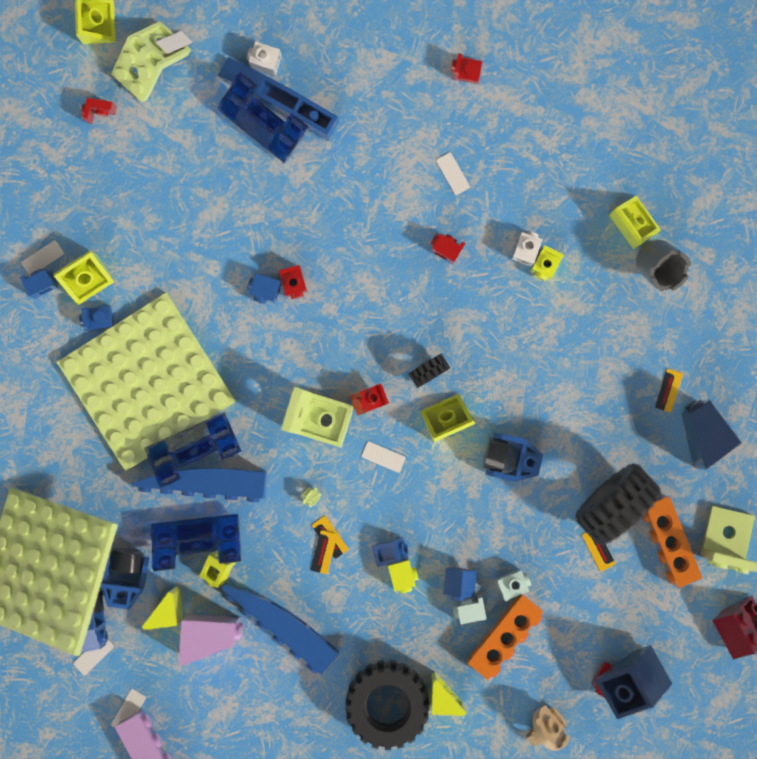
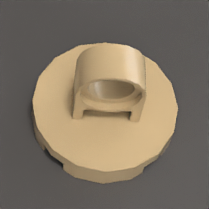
[526,706,570,751]

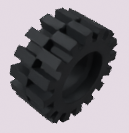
[408,353,450,388]

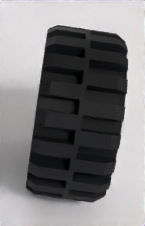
[575,463,661,545]
[345,660,430,750]

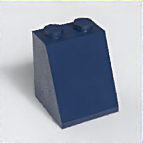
[682,399,742,470]
[595,645,673,719]

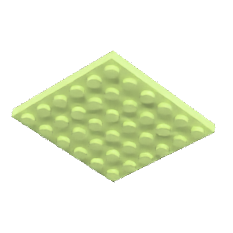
[57,293,236,472]
[0,488,118,656]

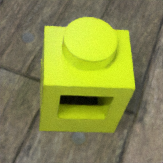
[531,245,564,281]
[199,549,237,588]

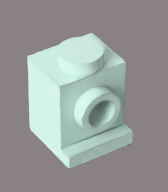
[496,569,531,601]
[452,595,487,624]

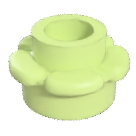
[301,487,321,507]

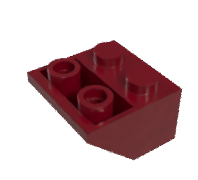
[712,596,757,659]

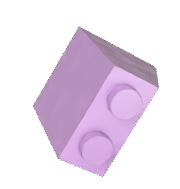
[178,614,243,666]

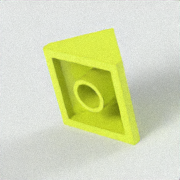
[75,0,116,44]
[609,196,661,250]
[53,250,114,305]
[420,394,475,442]
[142,586,183,630]
[430,671,467,716]

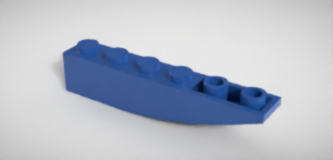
[218,57,339,141]
[132,468,267,502]
[221,583,339,675]

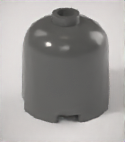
[636,239,691,292]

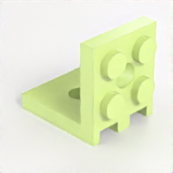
[111,21,191,102]
[281,387,354,448]
[699,506,757,574]

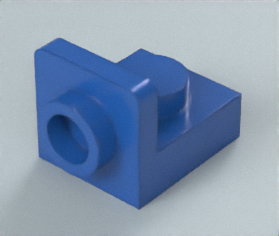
[79,305,114,331]
[371,537,409,567]

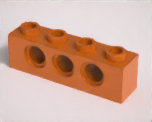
[642,495,703,588]
[466,594,543,680]

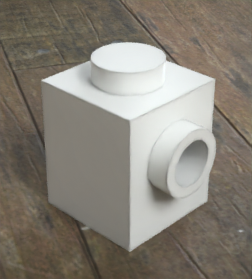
[247,42,282,76]
[511,231,543,267]

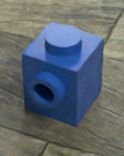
[247,273,282,304]
[443,567,477,601]

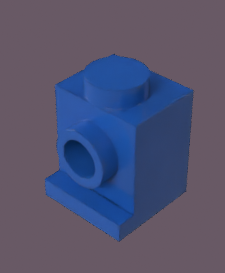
[20,269,58,299]

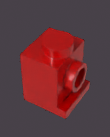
[430,233,465,265]
[279,265,307,300]
[350,383,389,416]

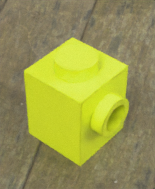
[388,558,419,594]

